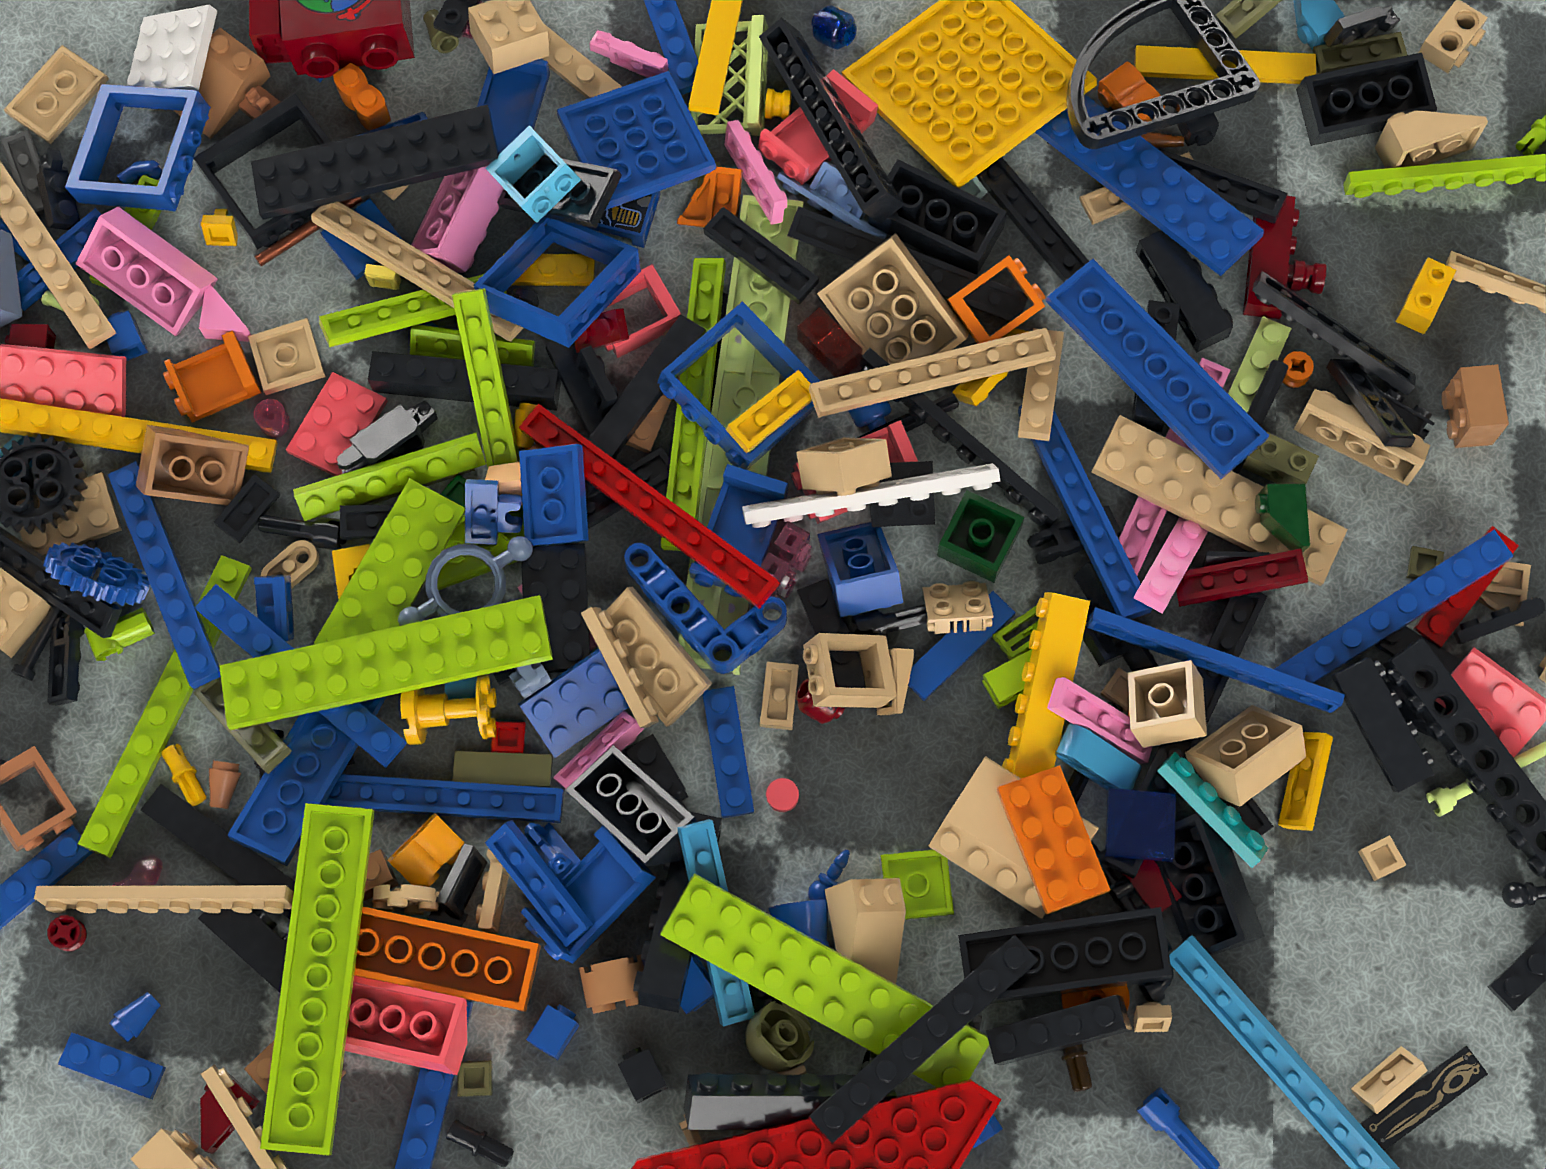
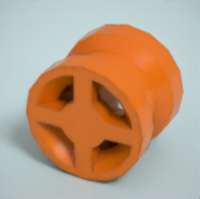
[1282,351,1314,388]

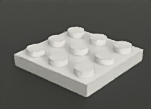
[127,4,217,90]

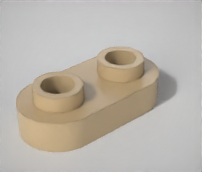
[261,540,319,589]

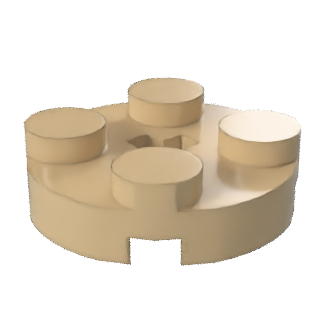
[372,884,440,915]

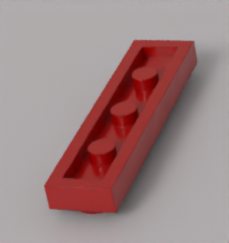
[1413,526,1519,647]

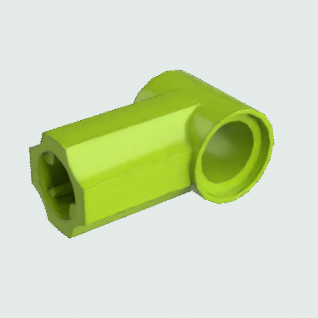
[84,607,155,661]

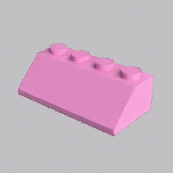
[411,166,504,273]
[76,207,218,336]

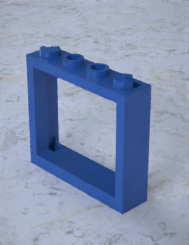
[65,84,211,211]
[474,217,641,348]
[658,301,820,470]

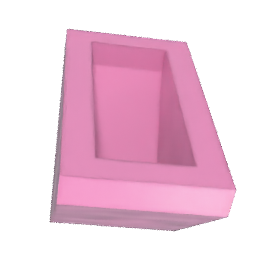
[199,284,251,342]

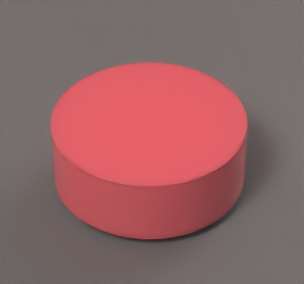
[766,778,799,812]

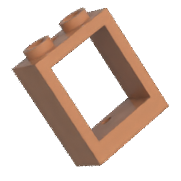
[0,746,77,852]

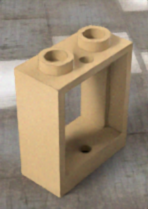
[803,633,897,708]

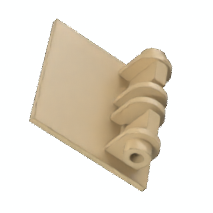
[922,581,993,634]

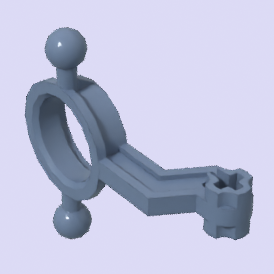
[398,536,552,700]

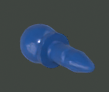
[808,849,850,900]

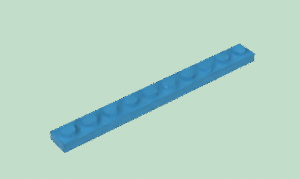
[1169,935,1400,1169]

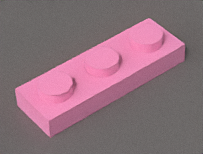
[553,711,644,790]

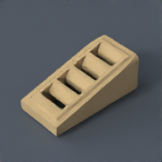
[877,648,914,715]

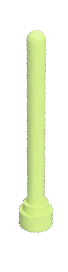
[1426,741,1546,817]

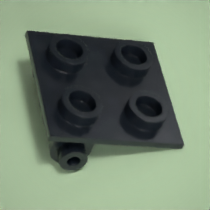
[870,461,935,527]

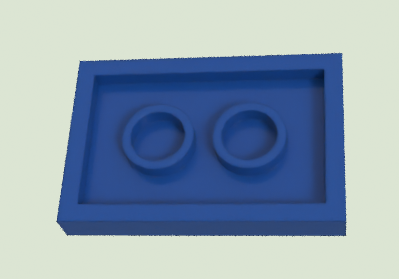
[519,444,589,546]
[518,649,629,758]

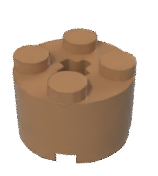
[579,954,646,1014]

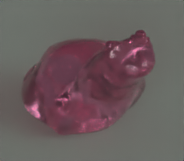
[113,855,163,886]

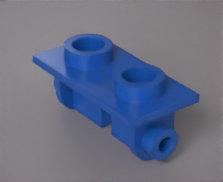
[524,822,582,882]

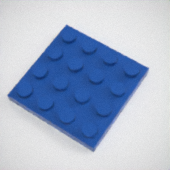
[557,71,716,210]

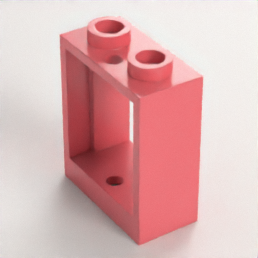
[602,264,681,358]

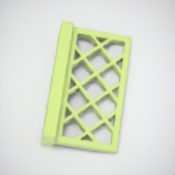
[691,15,768,136]

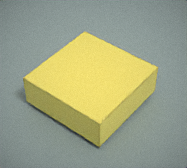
[364,264,401,290]

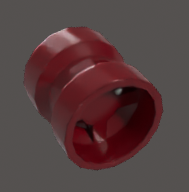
[1289,260,1326,294]

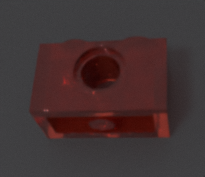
[797,307,863,378]

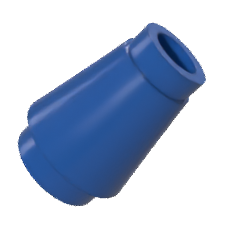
[109,992,161,1042]

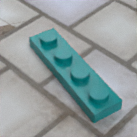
[1157,752,1269,868]

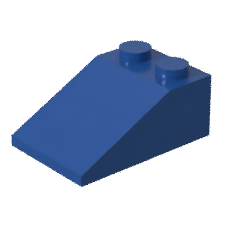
[817,522,903,617]

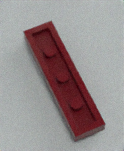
[1176,549,1308,607]

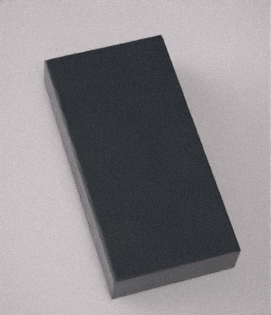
[436,844,487,919]

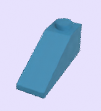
[1294,0,1345,50]

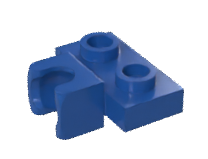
[465,479,523,545]

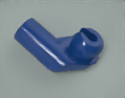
[117,160,163,184]

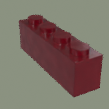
[1243,196,1299,320]

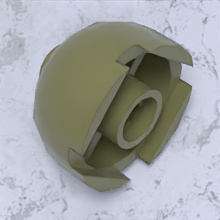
[745,1001,814,1072]

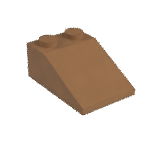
[173,27,270,139]
[136,425,249,506]

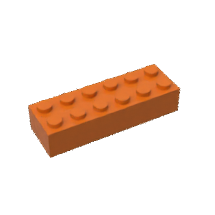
[354,907,541,1012]

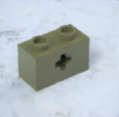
[1242,432,1319,485]

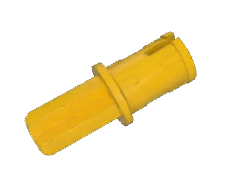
[161,744,206,806]

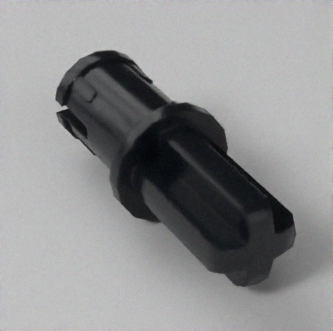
[446,1119,514,1167]

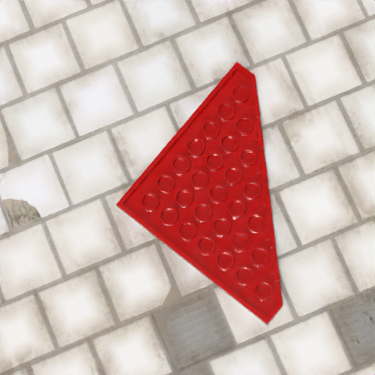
[631,1079,1002,1169]

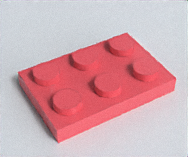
[286,372,388,476]
[1435,647,1546,757]

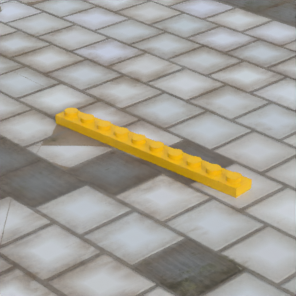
[0,398,278,473]

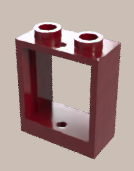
[249,0,291,64]

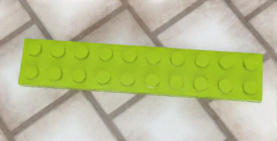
[219,595,553,730]
[260,803,375,1155]
[661,873,989,1087]

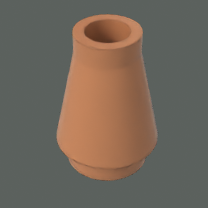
[209,760,241,809]

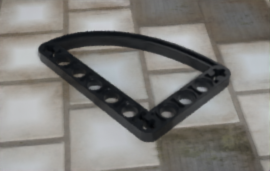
[1066,0,1260,149]

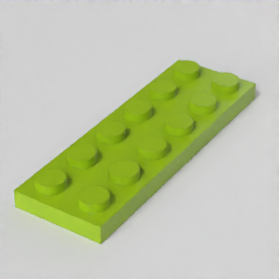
[314,478,465,645]

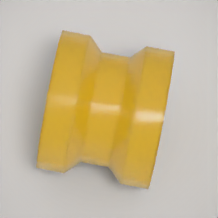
[765,88,792,120]

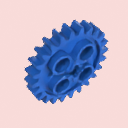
[43,542,150,606]

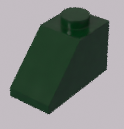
[1255,484,1310,553]

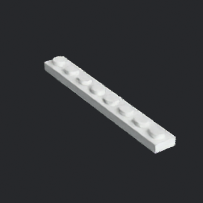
[742,463,1000,528]

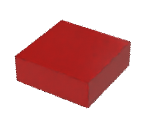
[491,721,526,754]

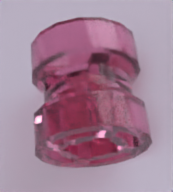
[254,399,291,438]

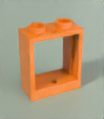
[947,255,1046,344]

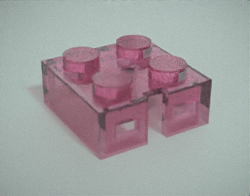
[760,521,812,599]

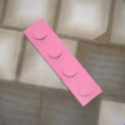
[724,120,787,225]
[1134,517,1208,614]
[1047,677,1153,764]

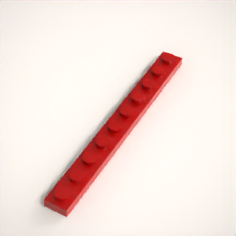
[519,404,780,609]

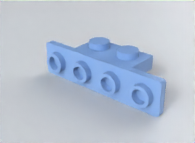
[776,161,887,239]

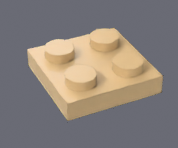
[248,318,326,395]

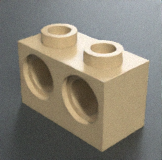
[1419,0,1488,73]

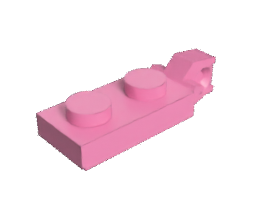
[589,30,668,78]

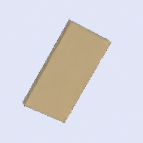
[589,586,713,727]

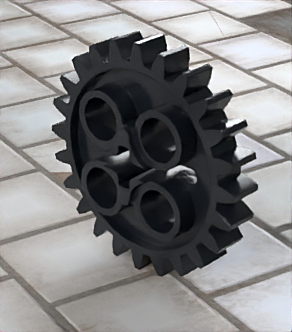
[0,434,88,534]

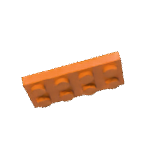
[997,765,1110,915]

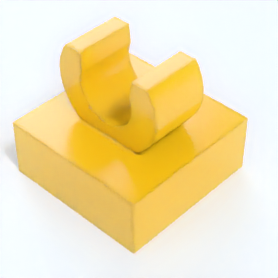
[201,208,238,246]

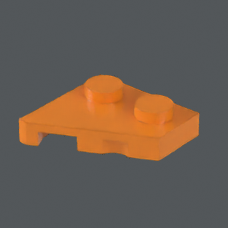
[677,166,743,227]

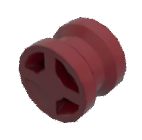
[47,915,87,951]

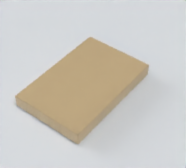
[4,45,109,144]

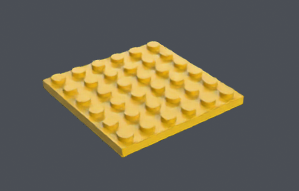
[841,0,1097,189]

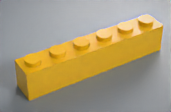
[1002,592,1090,779]

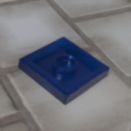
[1105,788,1176,862]

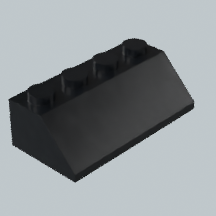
[565,745,697,867]
[1149,813,1265,956]

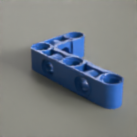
[624,543,787,674]

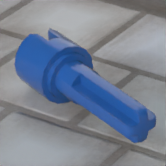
[1136,1087,1220,1169]

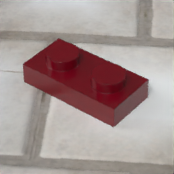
[575,308,629,353]

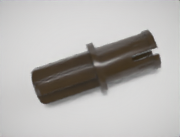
[1061,1044,1092,1092]

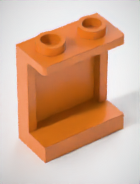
[163,331,261,423]

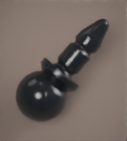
[1502,881,1546,908]

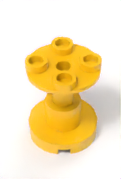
[400,675,497,745]

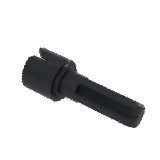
[258,515,347,550]
[852,604,928,637]

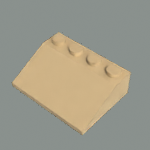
[817,233,969,365]
[928,756,1099,919]

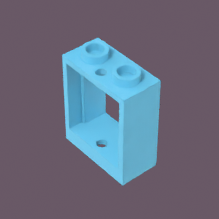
[486,125,581,223]

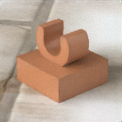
[238,85,281,120]

